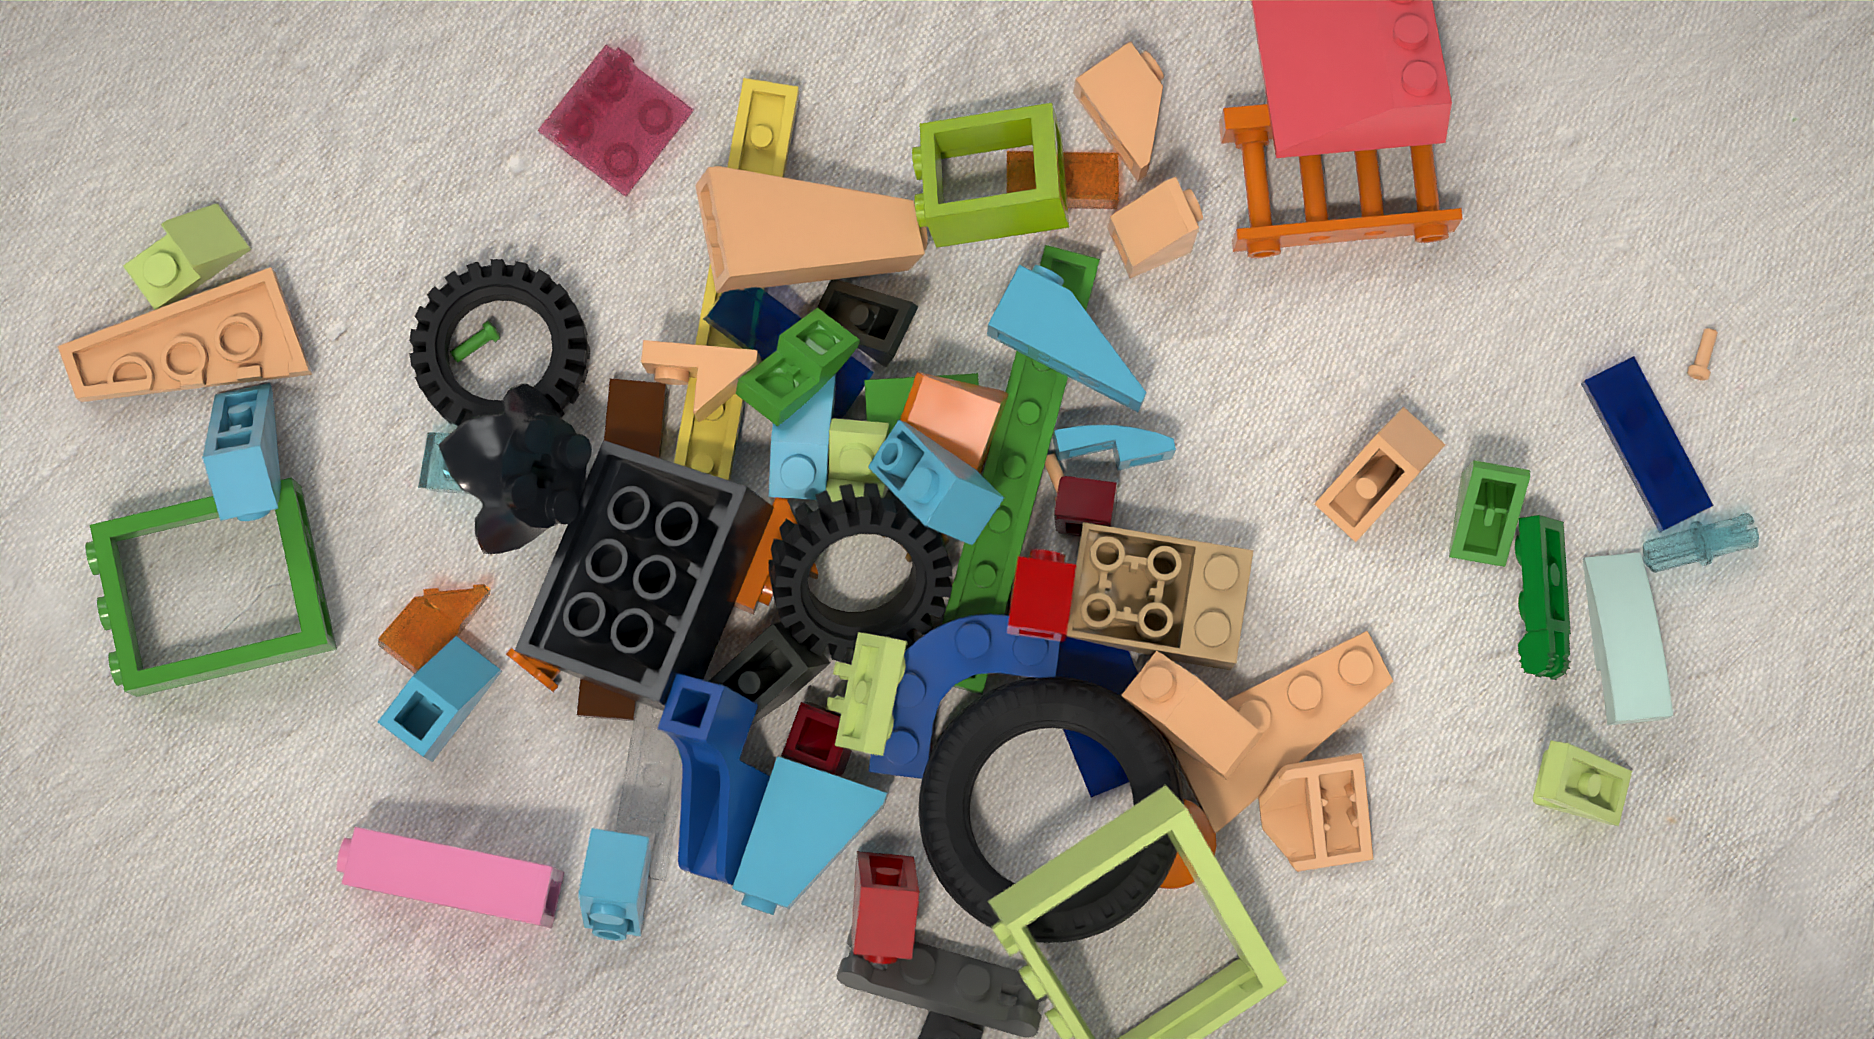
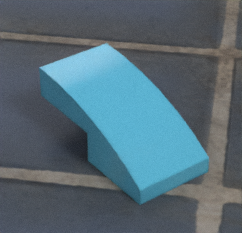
[1053,425,1176,471]

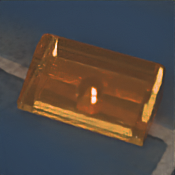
[1006,151,1119,209]

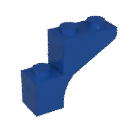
[657,674,770,886]

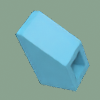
[868,419,1004,545]
[377,636,502,762]
[578,828,651,941]

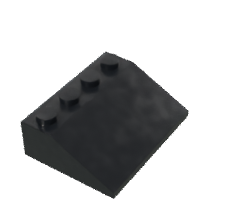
[514,440,774,711]

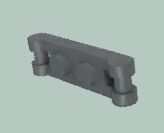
[836,926,1047,1037]

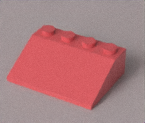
[1250,0,1452,158]

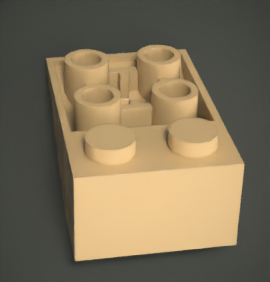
[1066,522,1254,670]

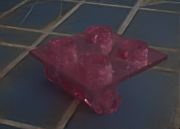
[537,44,694,197]

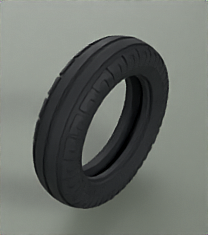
[918,677,1184,943]

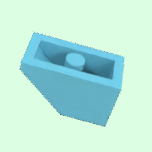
[768,374,836,500]

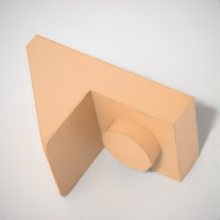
[641,340,762,422]

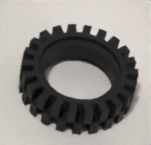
[409,259,590,426]
[769,483,953,662]

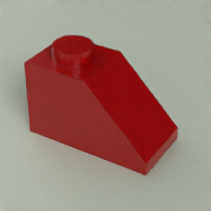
[851,851,920,964]

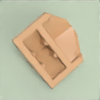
[1258,753,1374,872]

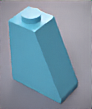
[732,756,888,915]

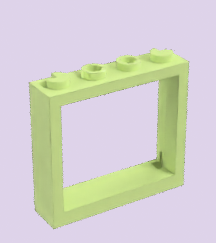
[988,785,1288,1039]

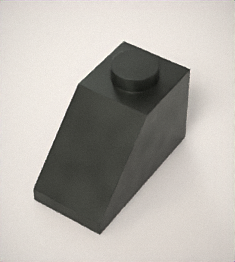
[708,622,831,726]

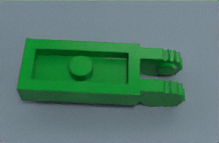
[1515,515,1571,680]

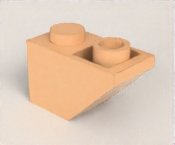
[1107,176,1203,279]

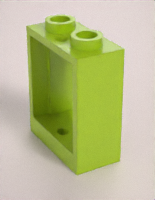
[912,102,1069,248]

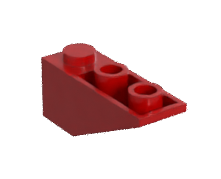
[1007,549,1077,642]

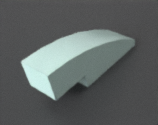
[1582,552,1673,725]

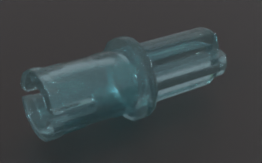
[1642,513,1759,573]

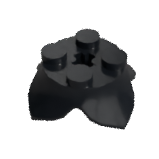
[439,383,592,554]

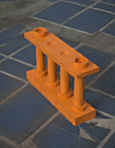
[1219,104,1463,258]

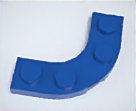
[869,613,1060,779]

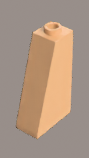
[695,166,928,293]

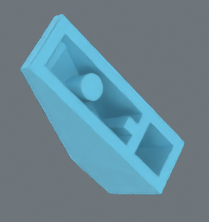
[987,265,1147,412]
[202,383,281,521]

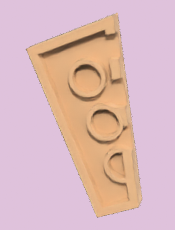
[58,267,313,402]
[1165,631,1394,834]

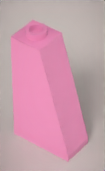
[337,827,564,928]

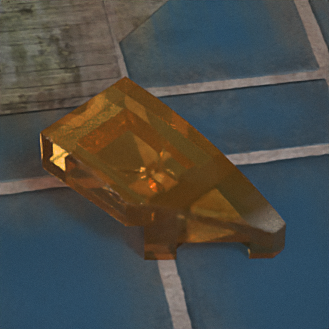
[378,584,491,674]

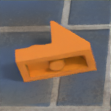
[733,497,819,615]

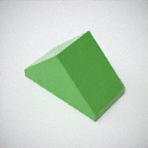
[1449,460,1530,567]

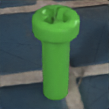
[450,321,501,363]

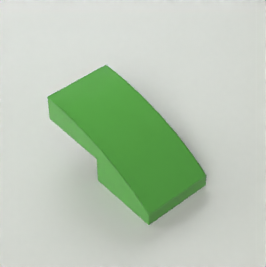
[736,307,860,427]

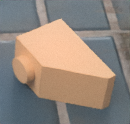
[1073,41,1164,182]
[1314,407,1445,542]
[1121,651,1262,780]

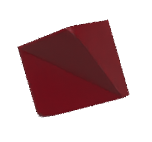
[1054,476,1117,536]
[781,702,852,776]

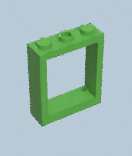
[85,477,337,697]

